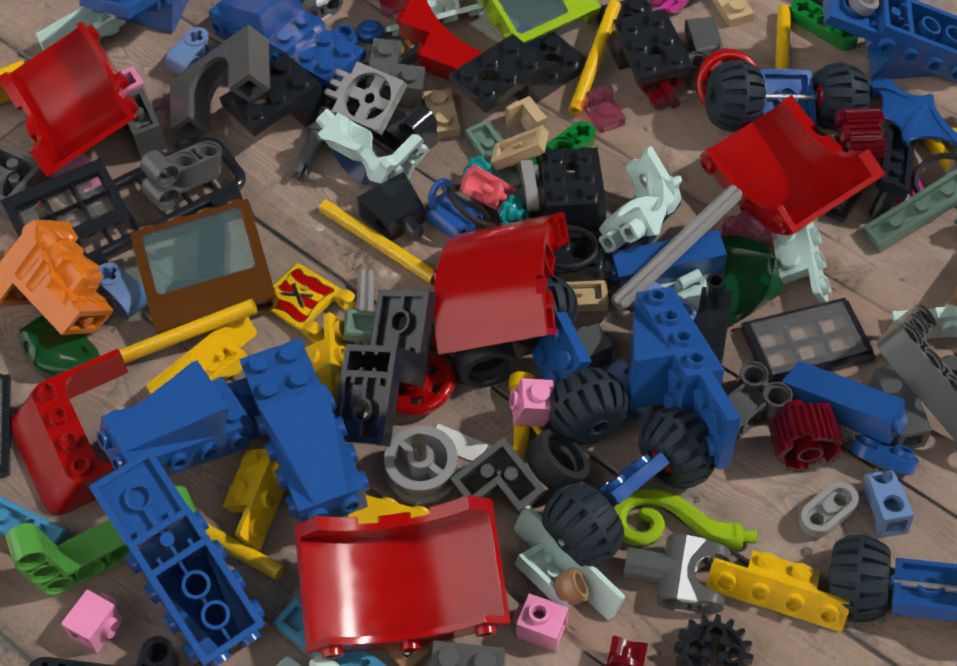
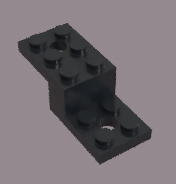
[596,0,693,86]
[449,31,587,113]
[219,53,367,137]
[540,147,612,282]
[335,290,437,447]

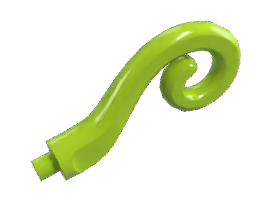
[614,487,757,550]

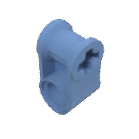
[165,27,213,75]
[99,262,148,319]

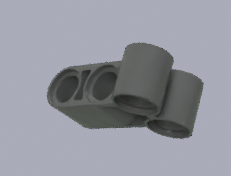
[684,17,732,88]
[140,141,222,211]
[728,361,793,441]

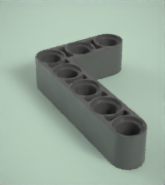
[877,303,957,442]

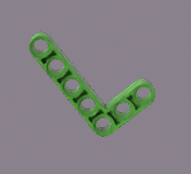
[5,486,196,596]

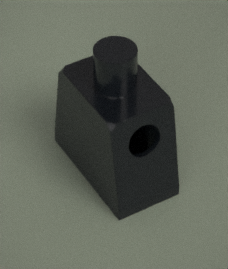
[356,172,425,241]

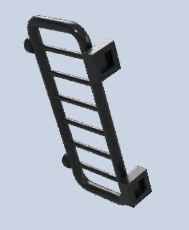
[34,137,246,286]

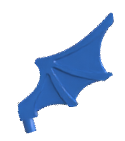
[868,77,957,148]

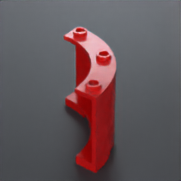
[0,21,139,177]
[699,95,886,235]
[432,213,570,355]
[294,495,511,659]

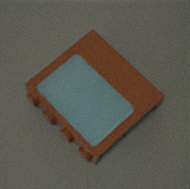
[130,198,281,335]

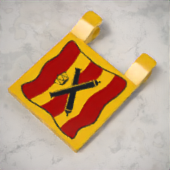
[268,262,356,343]

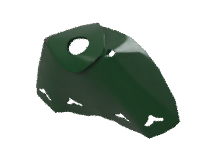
[717,235,783,324]
[19,315,100,379]

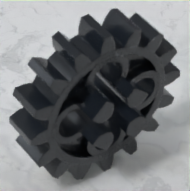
[674,614,754,666]

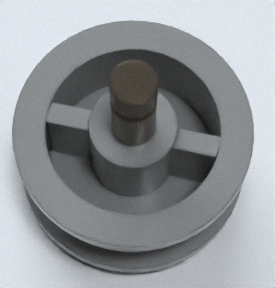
[384,426,459,506]

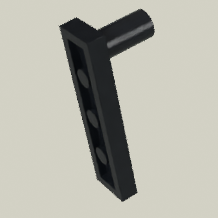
[869,124,915,219]
[696,272,733,365]

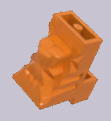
[0,219,114,335]

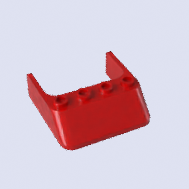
[10,349,128,515]

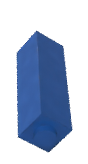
[610,230,727,290]
[782,361,908,444]

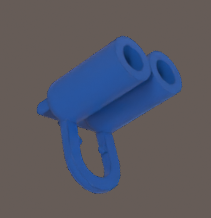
[424,178,484,238]

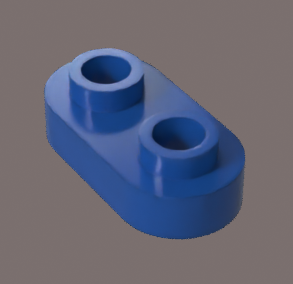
[850,434,919,475]

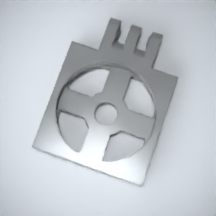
[324,62,408,135]

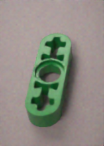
[791,0,859,51]
[529,121,596,180]

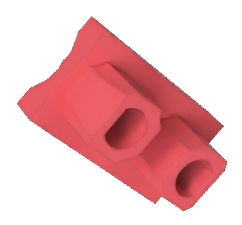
[459,164,518,211]

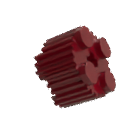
[832,108,887,163]
[768,399,843,472]

